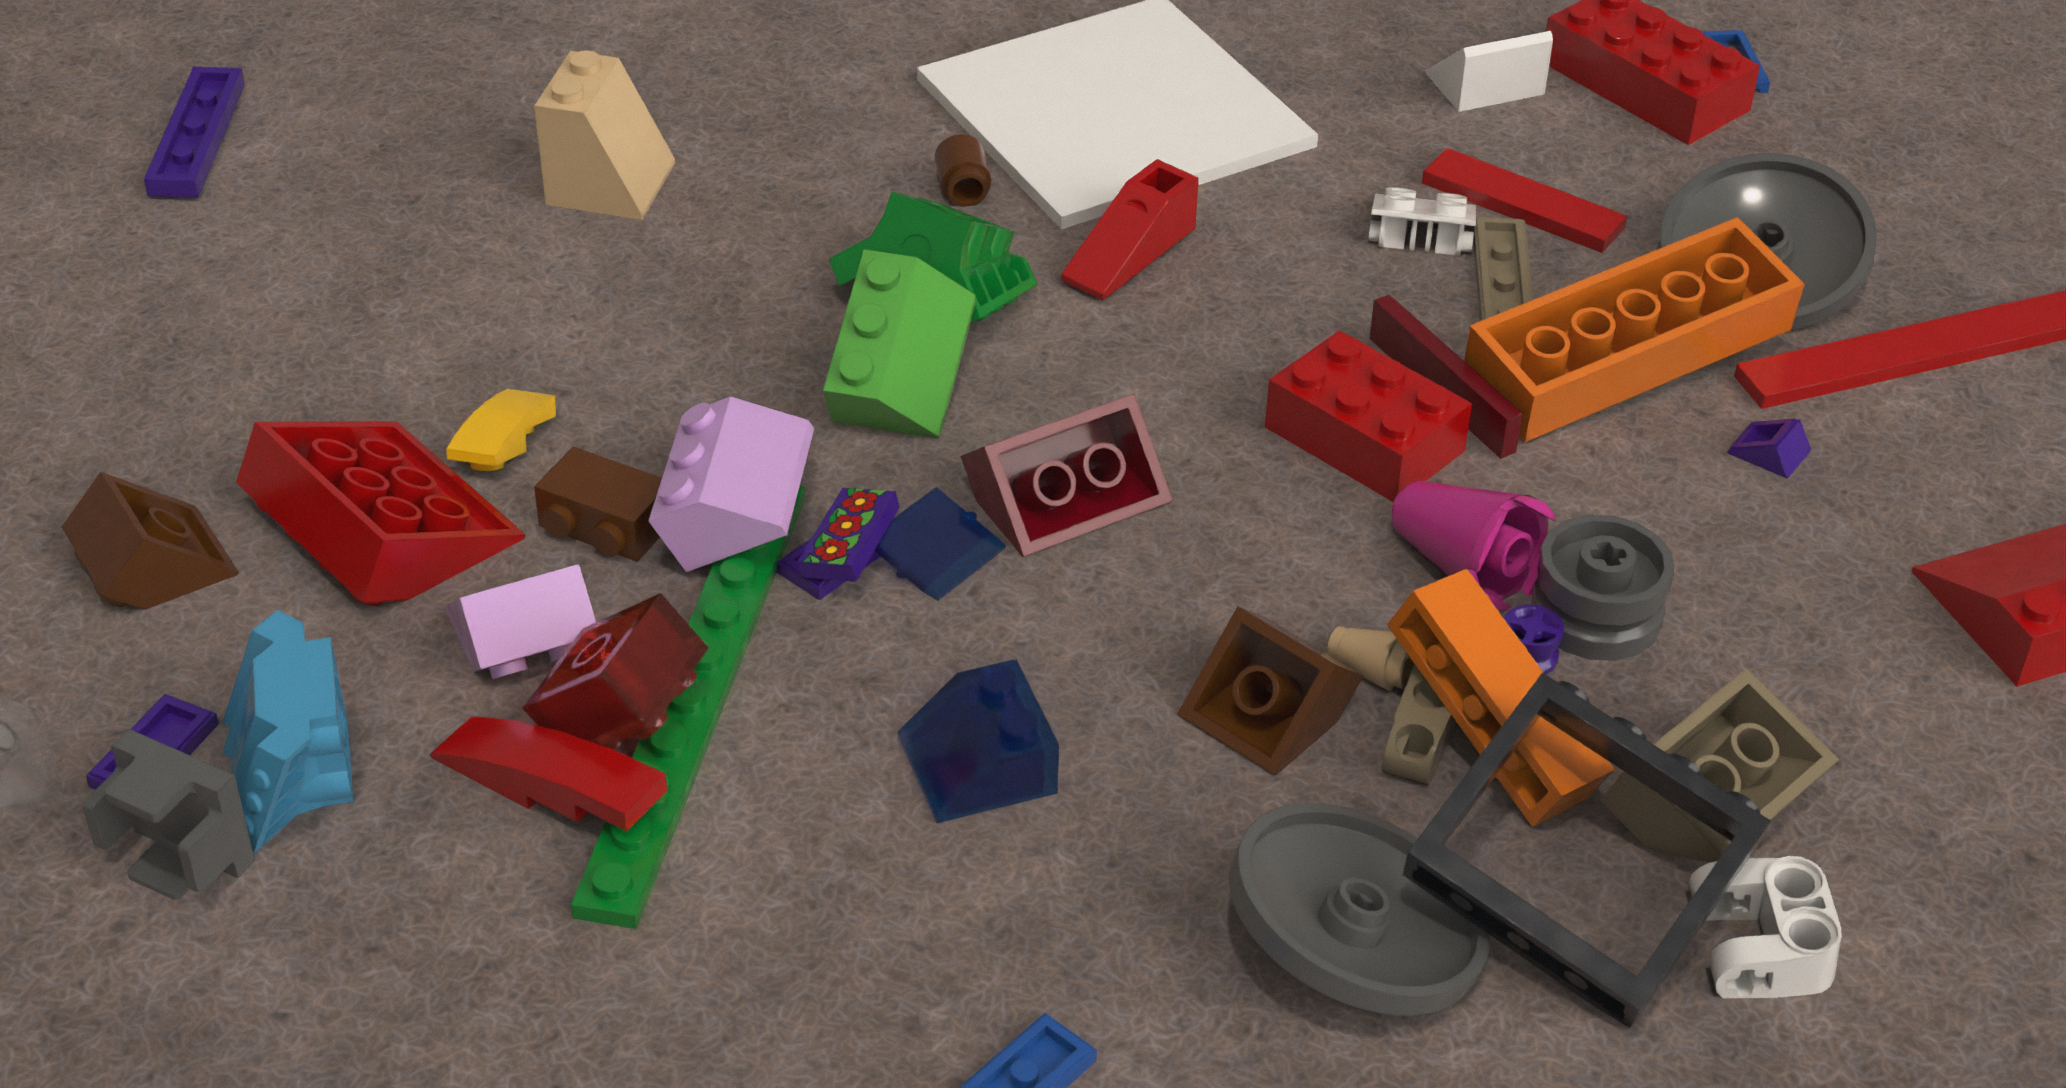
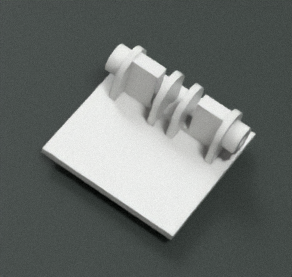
[1368,187,1476,256]

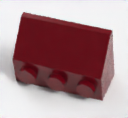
[960,394,1173,557]

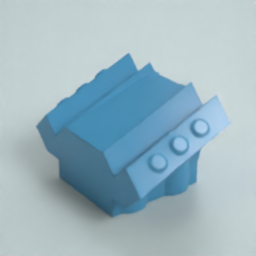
[222,610,354,854]

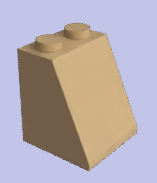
[534,50,675,220]

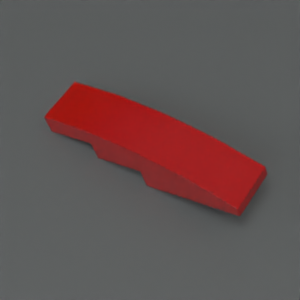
[430,716,667,832]

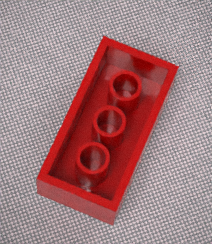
[1546,0,1760,145]

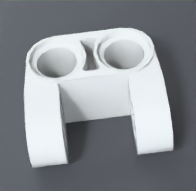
[1689,856,1842,998]

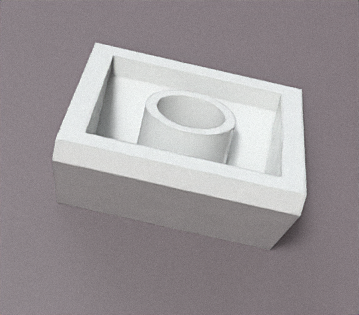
[1426,31,1553,112]

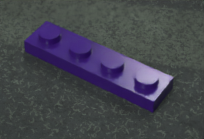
[144,67,245,198]

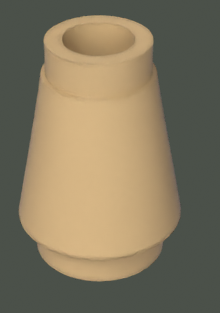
[1327,626,1415,691]

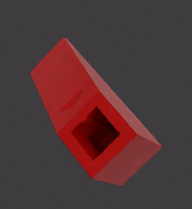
[1061,159,1199,301]

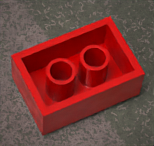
[1265,330,1472,502]

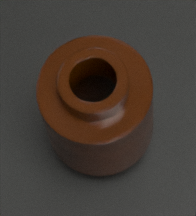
[935,134,991,207]

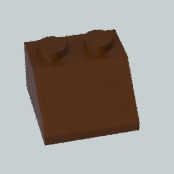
[62,472,239,610]
[1177,606,1363,775]

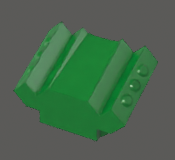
[828,192,1037,323]

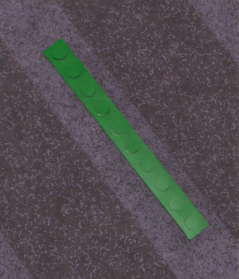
[571,486,805,929]

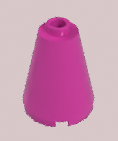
[1392,481,1556,611]

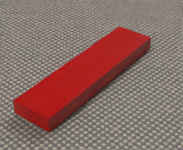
[1422,148,1627,253]

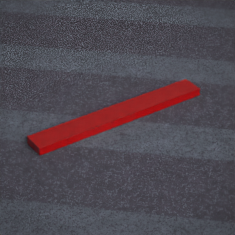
[1734,290,2066,409]

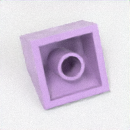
[445,564,600,679]

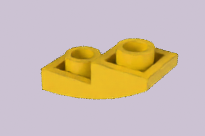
[446,389,556,471]

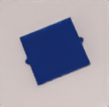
[874,487,1006,601]

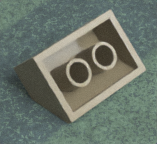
[1600,668,1839,862]

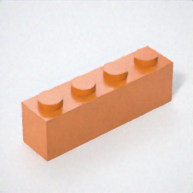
[1387,569,1615,827]

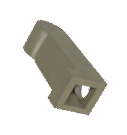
[1382,664,1456,785]

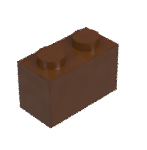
[534,446,662,562]

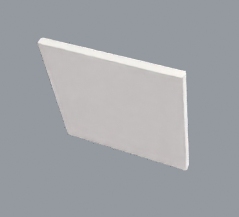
[917,0,1318,229]

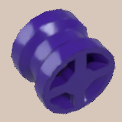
[1504,604,1564,674]

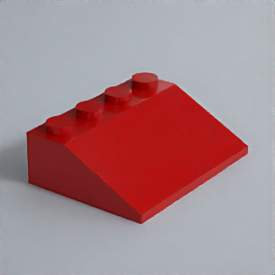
[236,421,526,605]
[1911,524,2066,687]

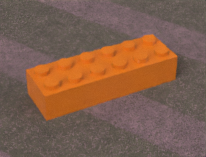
[1464,217,1805,443]

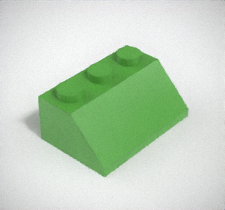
[823,249,976,439]

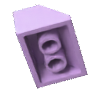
[649,396,814,572]

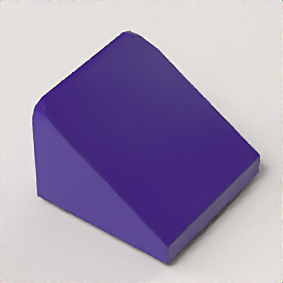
[1727,418,1811,479]

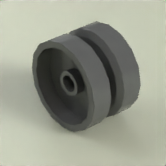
[1531,515,1674,661]

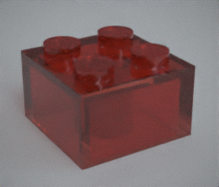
[522,593,709,750]

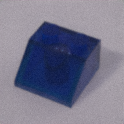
[898,659,1059,823]

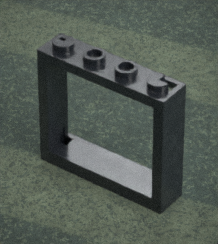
[1403,672,1771,1028]

